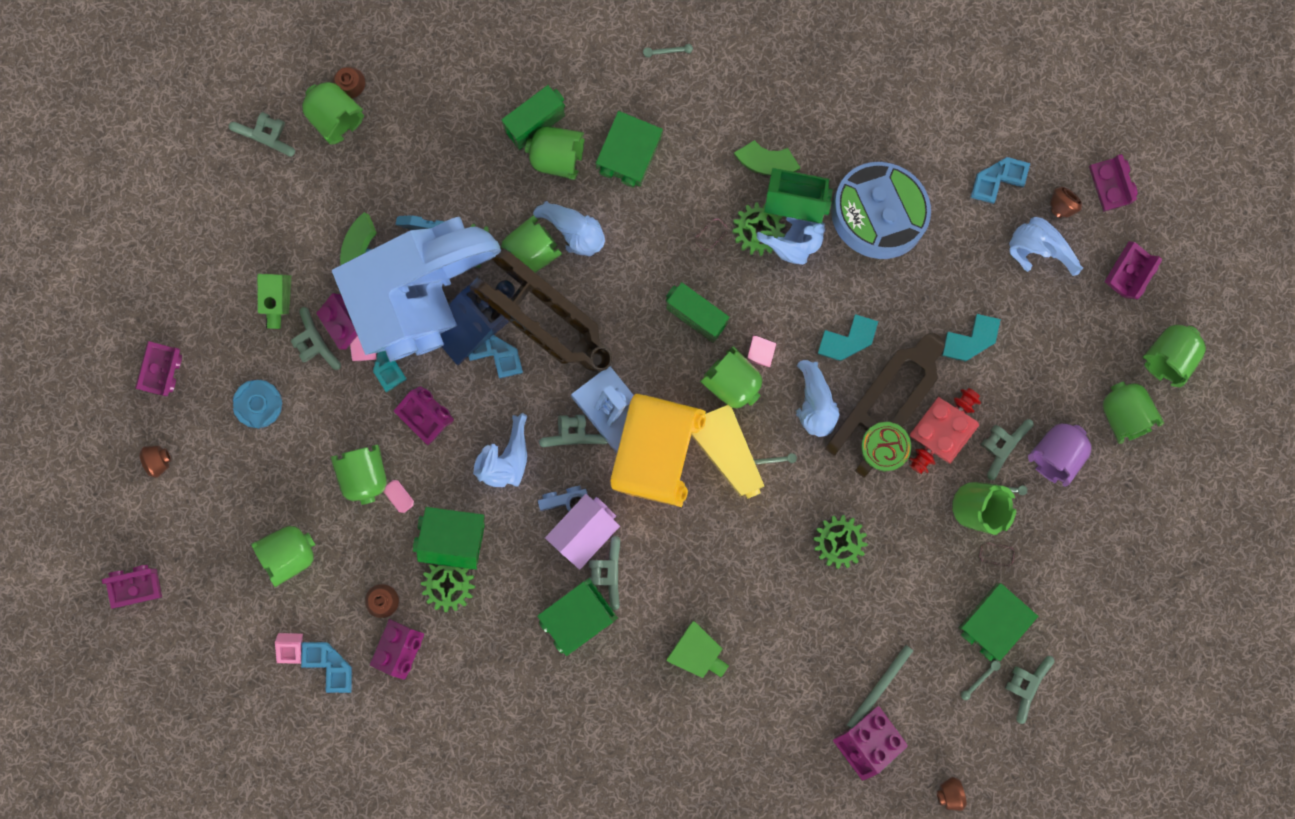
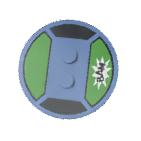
[831,162,931,259]

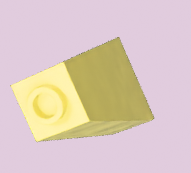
[691,405,764,499]

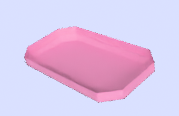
[384,480,414,513]

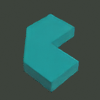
[817,314,879,361]
[942,314,1001,362]
[373,351,407,393]

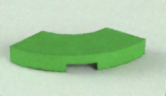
[734,140,800,176]
[340,212,377,266]

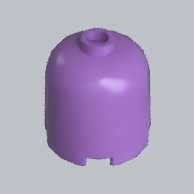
[1028,423,1091,487]

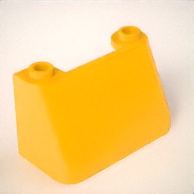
[611,394,706,507]

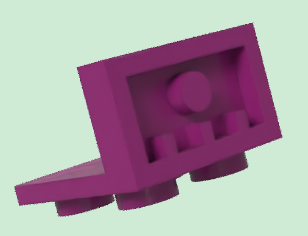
[833,706,908,781]

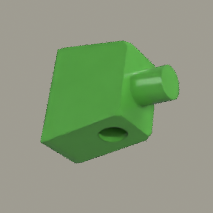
[257,274,292,329]
[666,621,729,678]

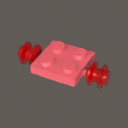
[908,388,981,474]

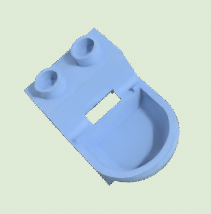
[332,217,501,362]

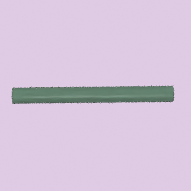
[847,645,913,728]

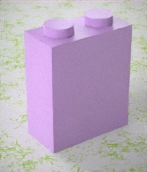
[545,494,620,570]

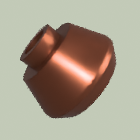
[332,67,365,99]
[1050,187,1082,218]
[139,446,171,478]
[365,584,399,618]
[936,777,967,811]

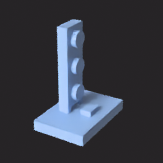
[571,366,634,453]

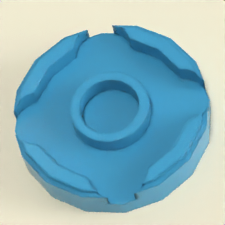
[233,380,282,429]

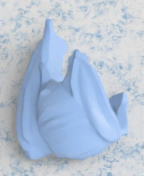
[533,201,605,256]
[756,217,825,265]
[1009,217,1083,276]
[796,360,840,437]
[473,413,528,487]

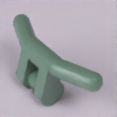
[229,112,295,157]
[290,307,341,370]
[539,414,608,447]
[980,419,1034,480]
[588,536,621,610]
[1005,656,1055,724]

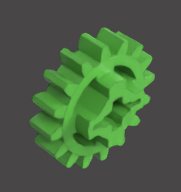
[732,202,785,256]
[813,515,868,569]
[421,564,476,612]

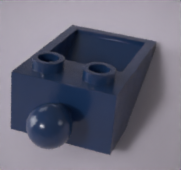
[440,278,515,366]

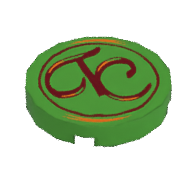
[861,422,911,472]

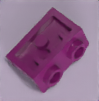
[1089,154,1138,212]
[394,386,454,445]

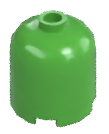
[302,82,364,144]
[525,126,585,180]
[501,215,562,273]
[1143,325,1206,387]
[700,346,763,409]
[1103,381,1164,444]
[330,444,387,505]
[952,482,1016,535]
[251,526,315,587]

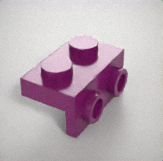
[1104,241,1162,300]
[316,293,358,350]
[135,341,182,396]
[101,565,162,609]
[370,619,424,679]

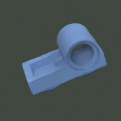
[538,486,588,511]

